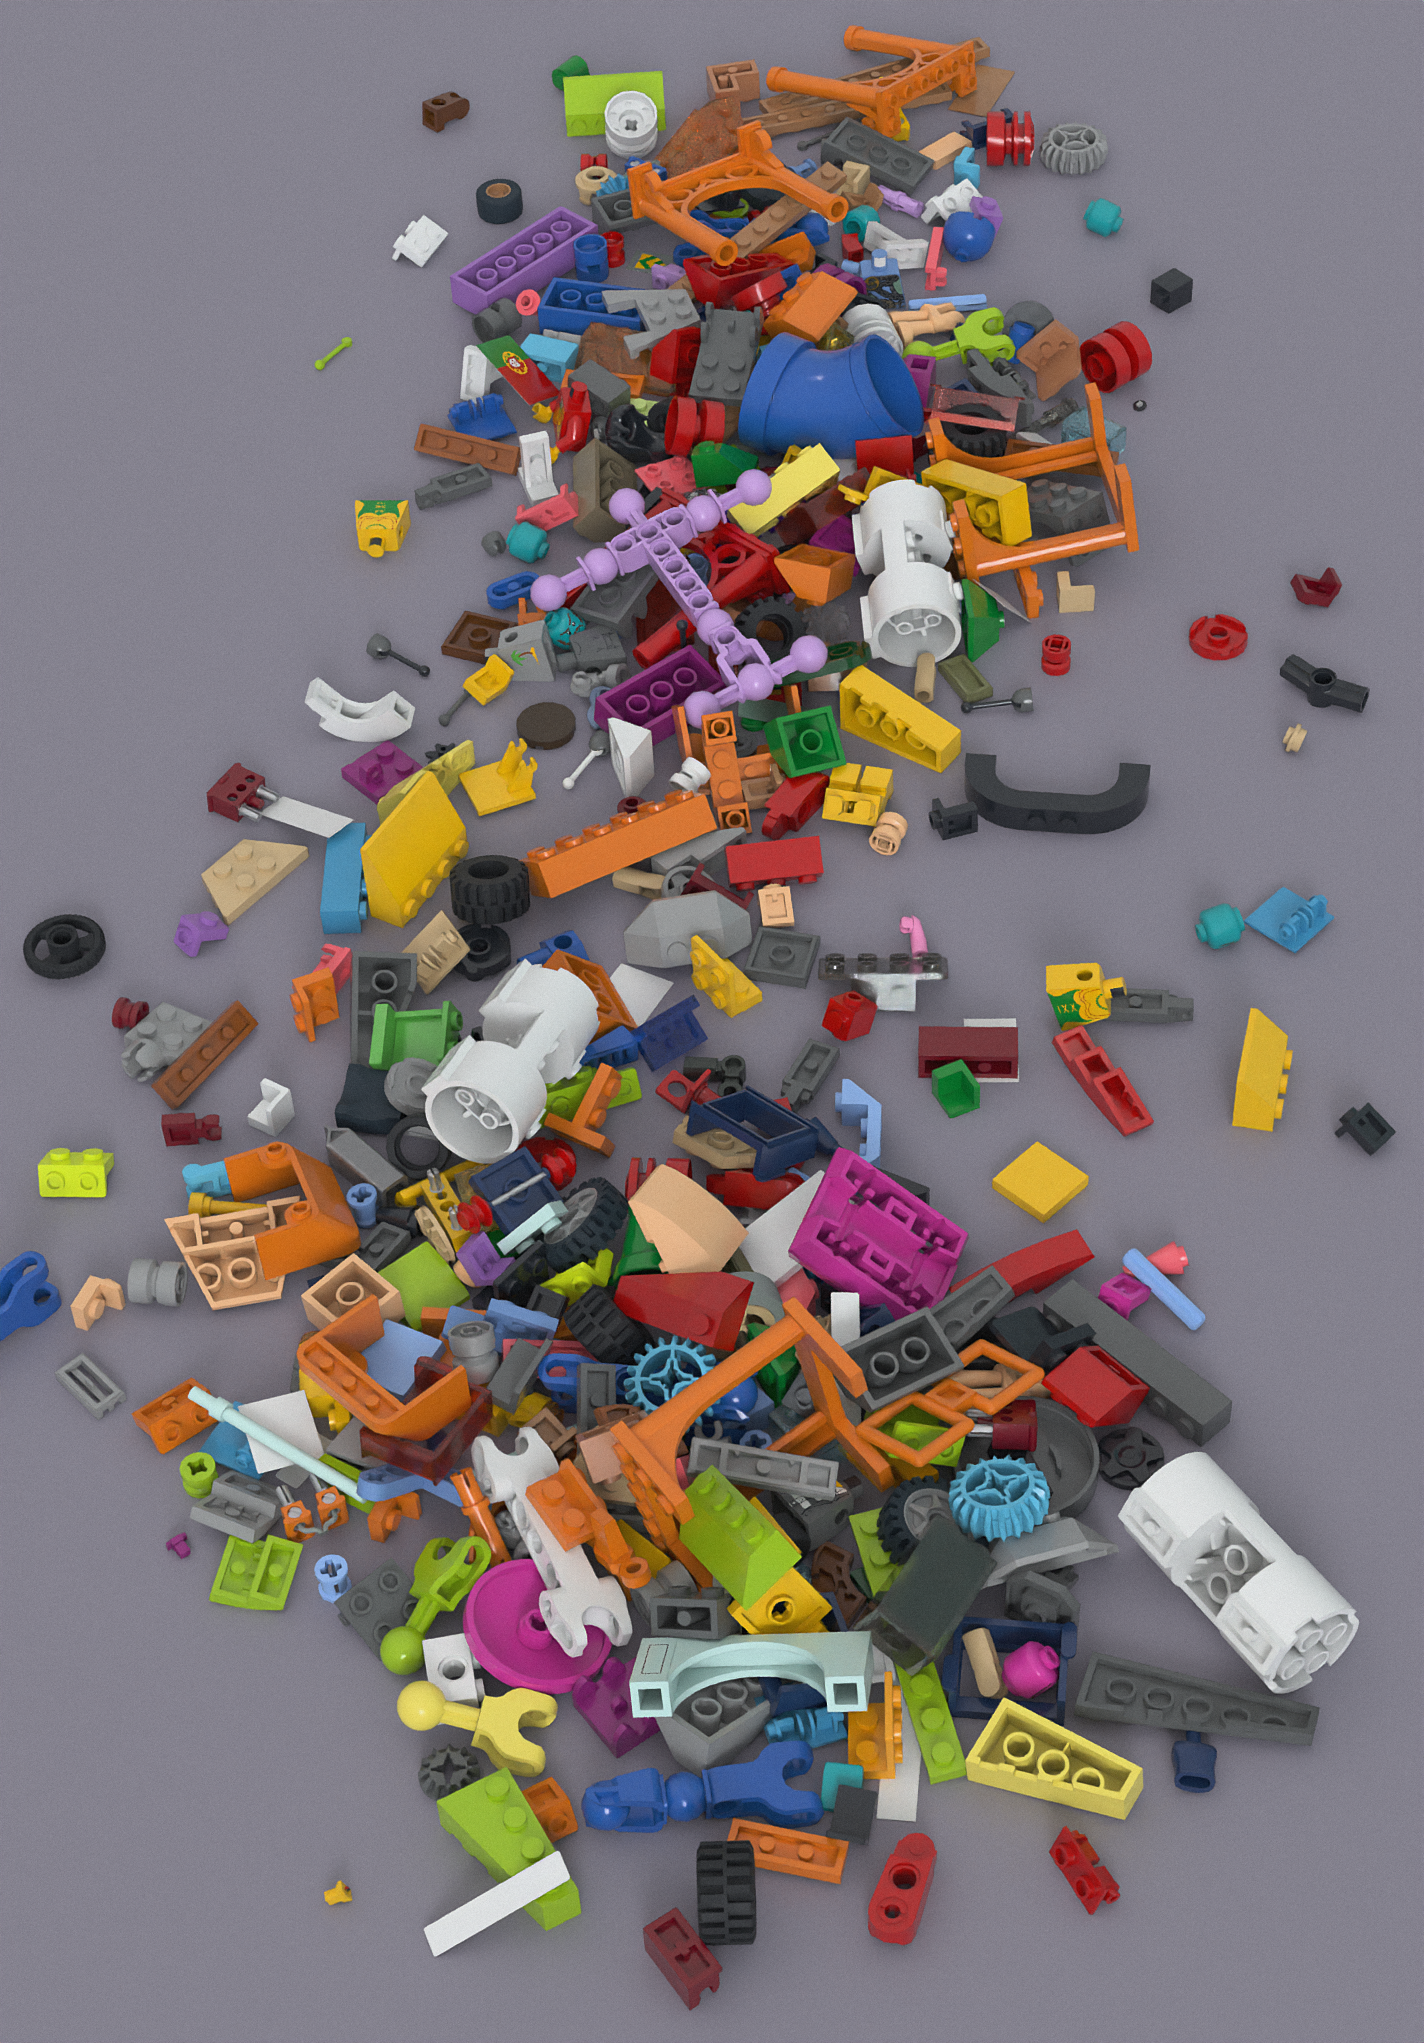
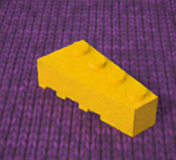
[921,459,1032,546]
[839,665,961,773]

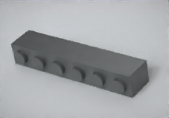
[1043,1279,1232,1447]

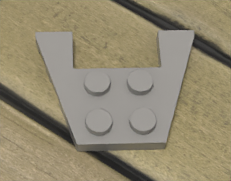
[602,289,701,359]

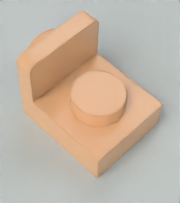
[757,884,794,928]
[70,1275,126,1331]

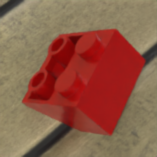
[1041,1346,1150,1428]

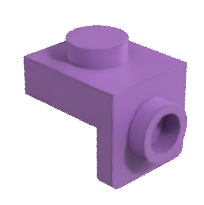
[969,196,1003,238]
[174,911,229,957]
[456,1231,516,1286]

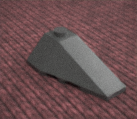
[350,951,417,1069]

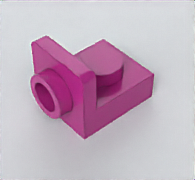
[1098,1272,1151,1321]

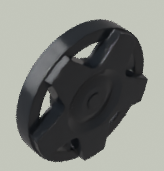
[1098,1426,1164,1490]

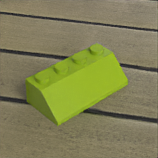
[563,71,666,137]
[679,1465,802,1611]

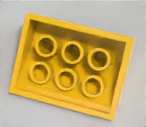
[360,771,469,928]

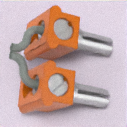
[276,1473,349,1543]

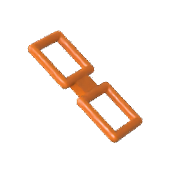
[855,1339,1045,1468]

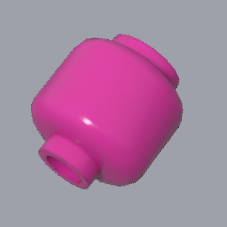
[1001,1641,1060,1699]

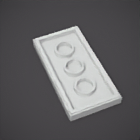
[739,1170,855,1288]

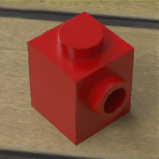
[821,990,878,1041]

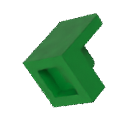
[932,1059,980,1118]

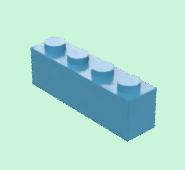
[320,823,372,934]

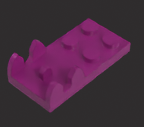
[572,1656,661,1759]

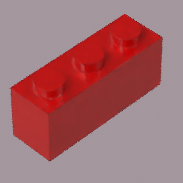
[724,836,824,892]

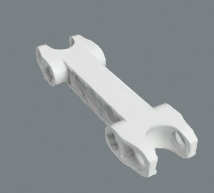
[471,1426,633,1658]

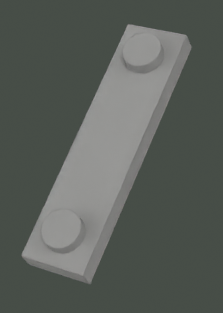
[686,1437,839,1501]

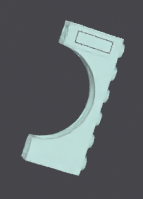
[629,1631,874,1718]

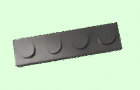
[577,1363,616,1512]

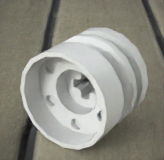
[605,91,658,159]
[837,303,903,357]

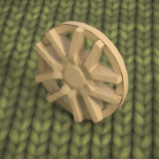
[414,1206,456,1265]

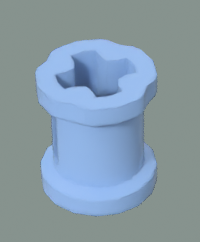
[314,1554,352,1603]

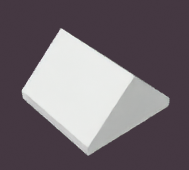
[608,718,654,798]

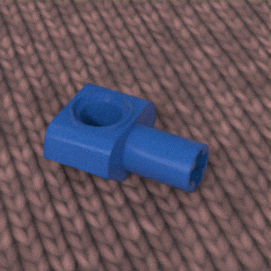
[517,930,589,966]

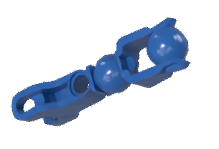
[673,210,830,268]
[0,1251,62,1341]
[538,1353,758,1424]
[581,1741,824,1833]

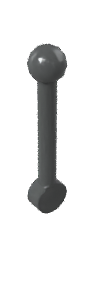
[797,127,837,151]
[438,688,472,726]

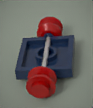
[456,1146,577,1236]

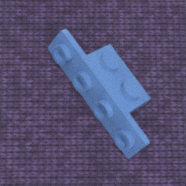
[441,1298,559,1357]

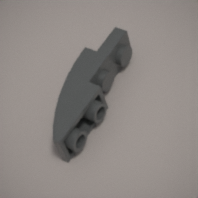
[967,349,1035,427]

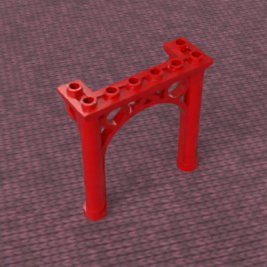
[553,487,791,670]

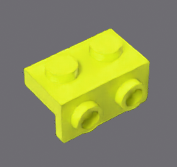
[38,1148,114,1197]
[539,1248,614,1307]

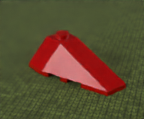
[683,253,795,309]
[650,326,701,384]
[613,1271,754,1352]

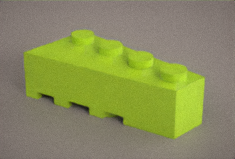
[436,1767,581,1931]

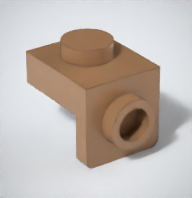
[840,183,884,213]
[741,763,786,810]
[518,1407,577,1461]

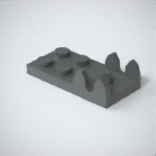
[821,116,935,194]
[689,302,764,407]
[570,527,682,639]

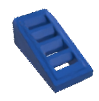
[579,1025,639,1070]

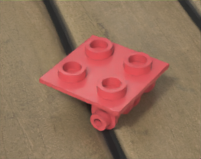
[634,456,708,500]

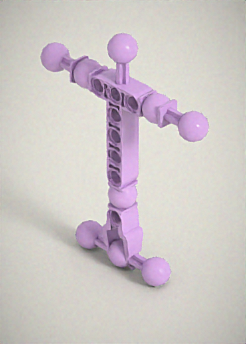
[530,469,828,729]

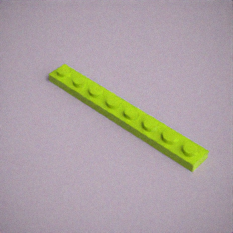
[849,1508,967,1785]

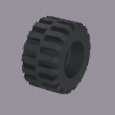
[939,403,1007,458]
[734,596,810,666]
[449,855,531,925]
[563,1284,656,1366]
[696,1840,757,1946]

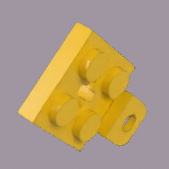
[726,1567,833,1635]

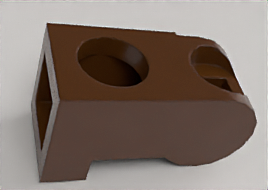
[422,91,470,133]

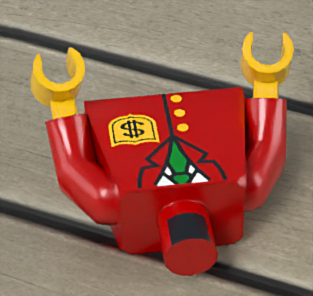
[532,381,591,464]

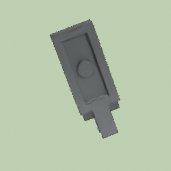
[414,463,493,509]
[1102,988,1194,1023]
[780,1039,840,1114]

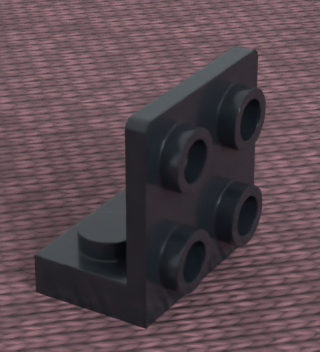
[472,1240,550,1310]

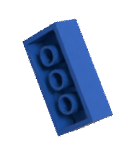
[537,277,647,346]

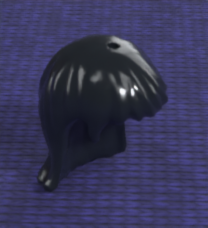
[605,404,676,463]

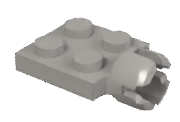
[120,1002,212,1082]

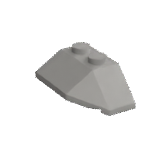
[623,890,753,968]
[967,1511,1119,1590]

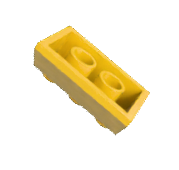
[1232,1008,1293,1132]

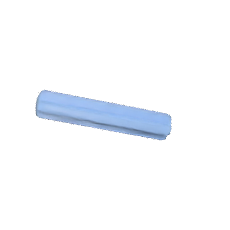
[908,294,987,312]
[1122,1248,1206,1330]

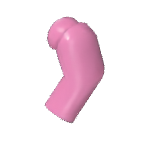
[899,915,928,962]

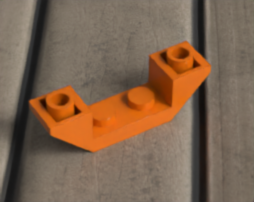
[701,711,752,833]

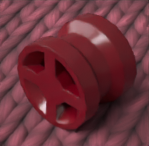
[112,997,149,1030]

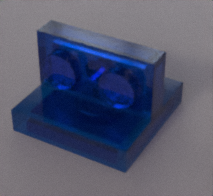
[630,994,708,1072]

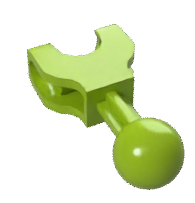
[902,308,1015,366]
[380,1536,491,1675]

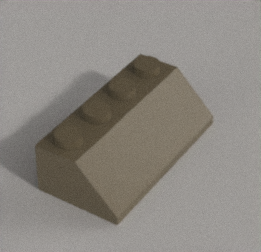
[573,438,637,543]

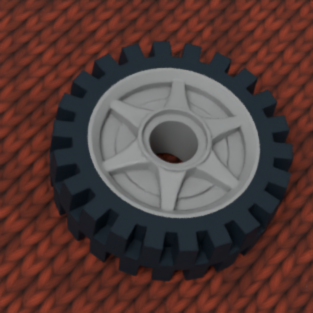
[534,1177,629,1274]
[876,1476,990,1586]

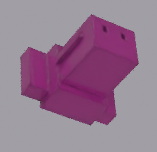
[166,1532,191,1559]

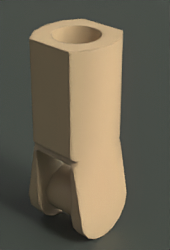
[914,653,937,703]
[612,867,669,900]
[962,1627,1008,1699]

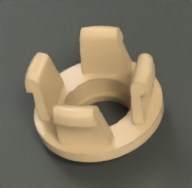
[575,166,616,206]

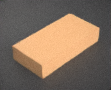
[918,132,972,170]

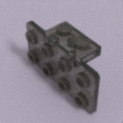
[818,953,948,1011]

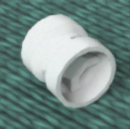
[668,757,711,793]

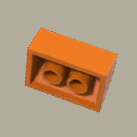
[763,271,858,343]
[774,544,856,606]
[542,949,639,1046]

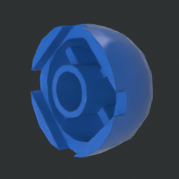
[943,211,996,262]

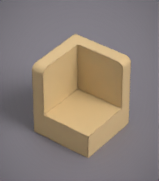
[836,161,870,195]
[1056,571,1095,613]

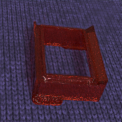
[930,383,1025,432]
[774,467,870,545]
[359,1356,493,1486]

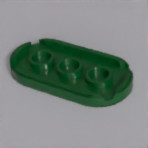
[770,641,872,688]

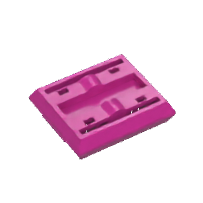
[788,1147,969,1321]

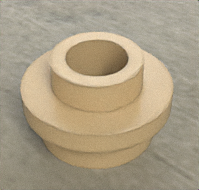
[1282,723,1308,753]

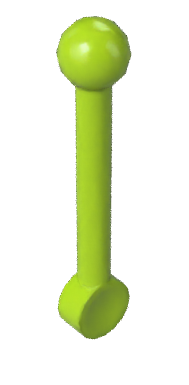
[314,337,352,370]

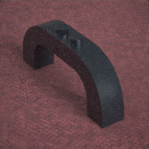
[964,753,1151,834]

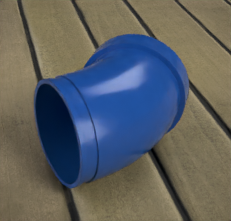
[738,332,924,460]

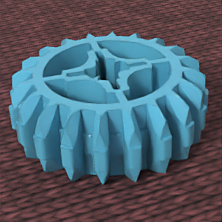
[624,1335,721,1433]
[948,1455,1050,1542]

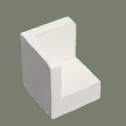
[247,1078,295,1137]

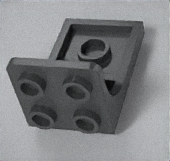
[1027,479,1110,567]

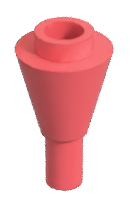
[516,289,541,316]
[1122,1241,1189,1278]

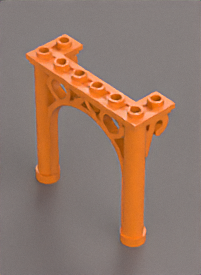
[766,25,977,138]
[627,120,848,266]

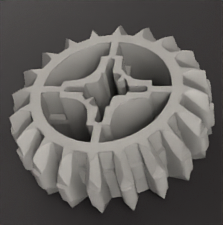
[1039,122,1108,176]

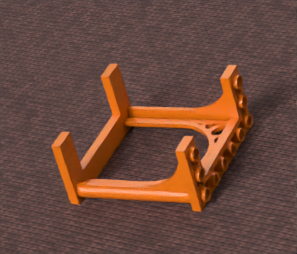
[925,382,1139,586]
[610,1297,895,1593]

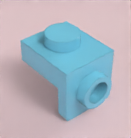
[953,147,980,189]

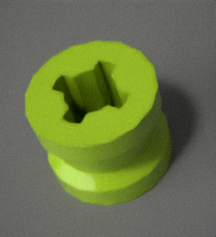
[179,1452,219,1498]

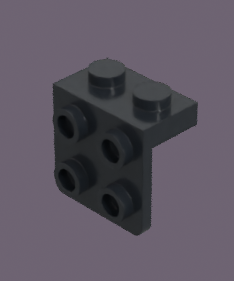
[989,1306,1097,1373]

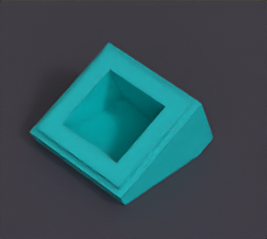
[821,1762,864,1812]

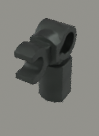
[683,1055,746,1097]

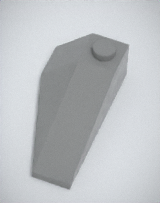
[655,1677,803,1778]

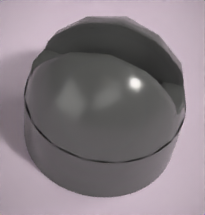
[481,531,506,556]

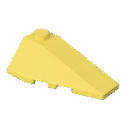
[377,740,476,825]

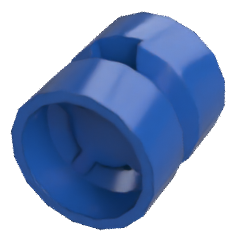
[573,234,609,283]

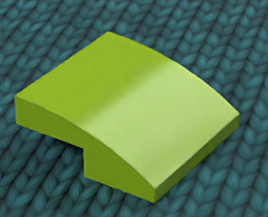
[378,1241,471,1332]
[209,1534,303,1610]

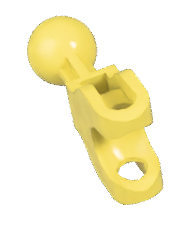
[397,1681,558,1777]

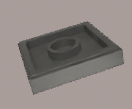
[743,926,821,989]

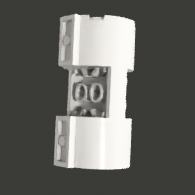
[852,480,964,667]
[421,959,600,1164]
[1118,1452,1359,1694]

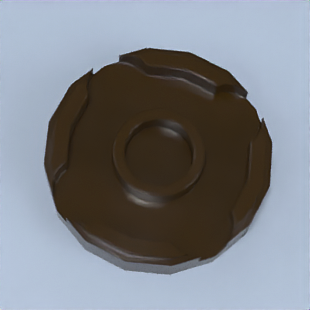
[516,702,576,750]

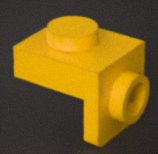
[462,654,514,706]

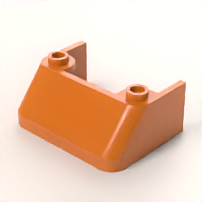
[671,685,801,795]
[223,1141,361,1280]
[296,1294,472,1441]

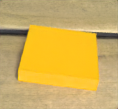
[992,1141,1089,1224]

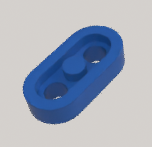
[486,571,539,609]

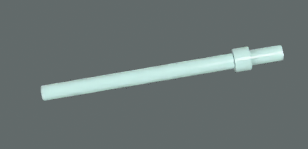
[188,1386,367,1504]

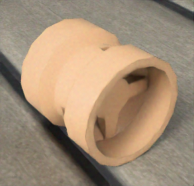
[869,812,908,855]

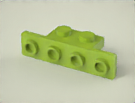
[538,1066,642,1129]

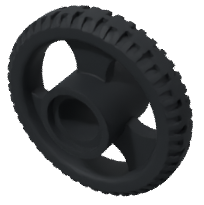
[23,914,106,980]

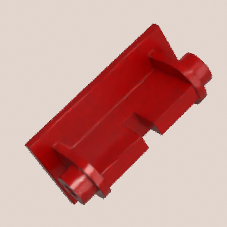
[1049,1826,1120,1915]

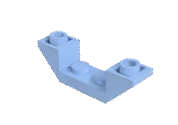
[835,1079,882,1195]

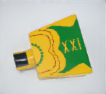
[355,500,411,558]
[1046,963,1127,1031]

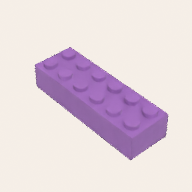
[450,206,598,315]

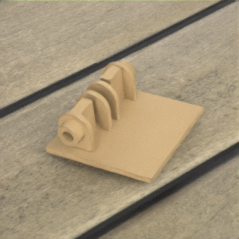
[401,910,471,995]

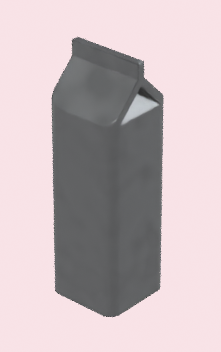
[324,1124,409,1207]

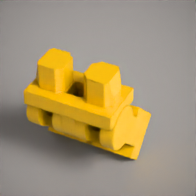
[822,763,894,827]

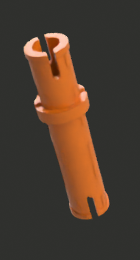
[450,1467,512,1568]

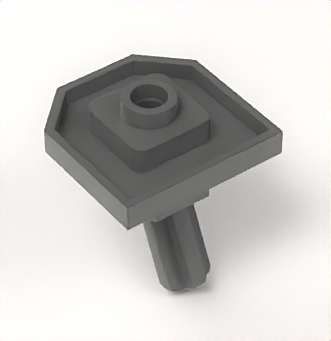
[1004,1565,1081,1636]

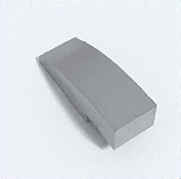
[651,827,747,889]

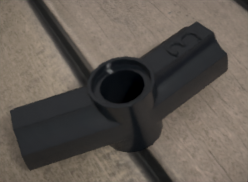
[1280,654,1370,713]

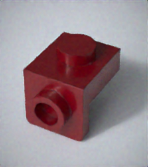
[1290,567,1342,608]

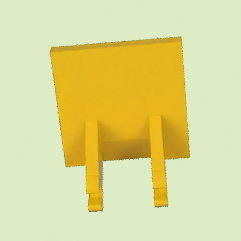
[458,738,538,816]

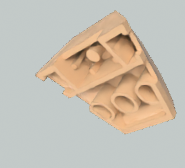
[628,1164,749,1274]
[164,1196,301,1310]

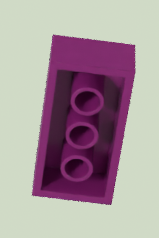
[594,645,727,747]

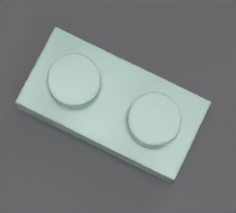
[497,1200,569,1255]

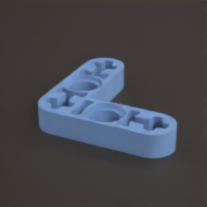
[356,1456,493,1511]

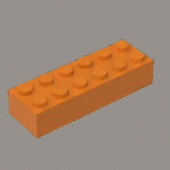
[519,789,717,898]

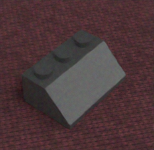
[591,180,664,235]
[833,1306,964,1413]

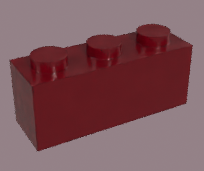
[918,1026,1018,1079]

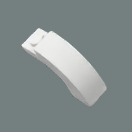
[304,677,415,742]

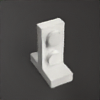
[863,221,929,269]
[460,345,503,404]
[518,431,559,507]

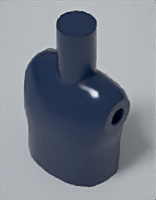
[1171,1730,1217,1793]

